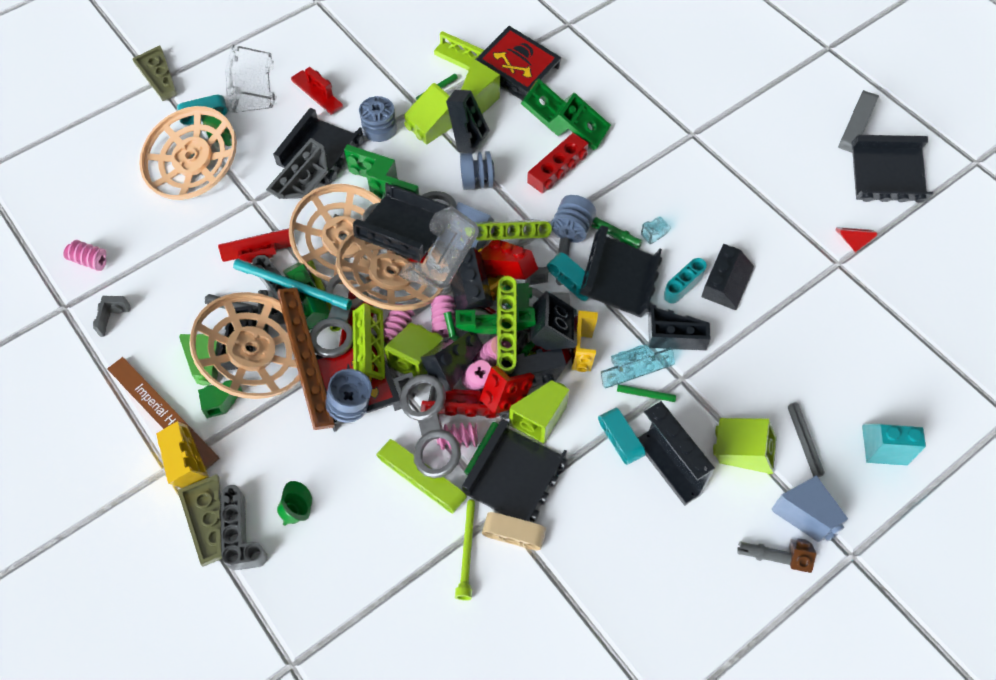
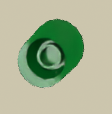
[277,481,312,526]

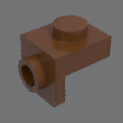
[789,538,817,573]

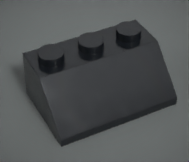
[701,243,754,310]
[447,247,494,310]
[530,290,577,350]

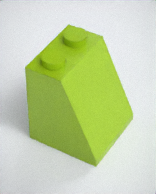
[461,59,500,114]
[404,83,452,145]
[384,322,444,377]
[509,380,569,444]
[713,418,777,474]

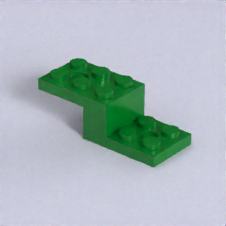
[520,79,611,151]
[344,144,419,200]

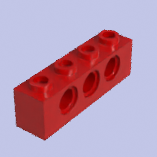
[527,133,589,194]

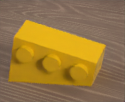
[156,421,209,488]

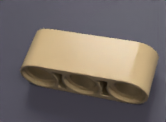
[482,512,546,551]

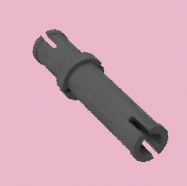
[737,541,792,565]

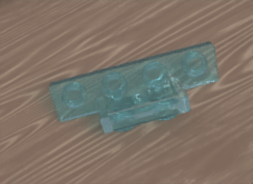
[600,344,675,389]

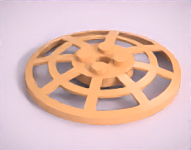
[139,106,237,200]
[289,184,396,285]
[336,232,448,311]
[189,292,300,399]

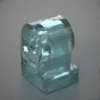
[641,216,671,245]

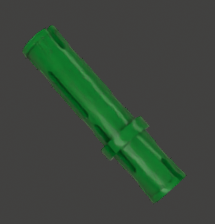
[591,216,643,249]

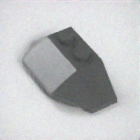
[266,138,328,199]

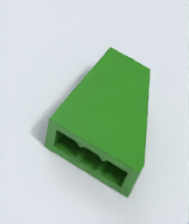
[179,334,220,386]

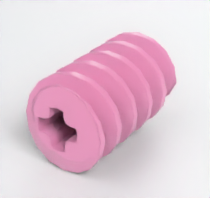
[63,239,107,271]
[431,295,455,338]
[383,304,415,344]
[474,336,511,367]
[461,360,491,391]
[437,422,478,450]

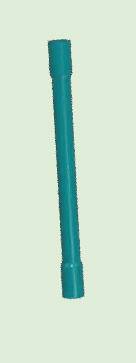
[233,259,352,311]

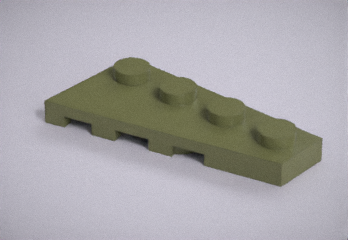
[132,45,177,102]
[177,474,222,567]

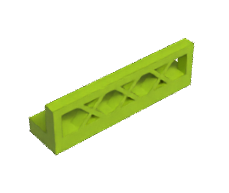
[434,31,484,70]
[353,303,385,380]

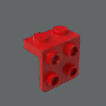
[479,366,534,414]

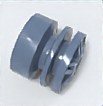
[359,96,397,142]
[460,151,495,190]
[551,194,596,243]
[325,369,372,423]

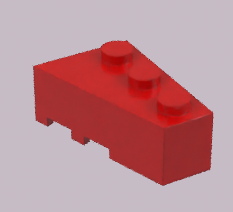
[479,240,538,280]

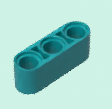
[177,94,228,125]
[547,252,589,301]
[663,258,707,304]
[598,407,646,465]

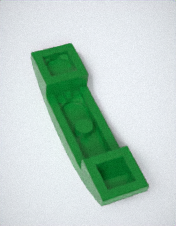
[456,308,535,334]

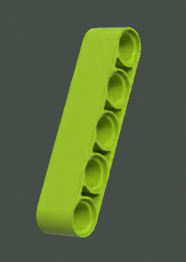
[465,220,552,241]
[497,276,516,375]
[376,439,467,514]

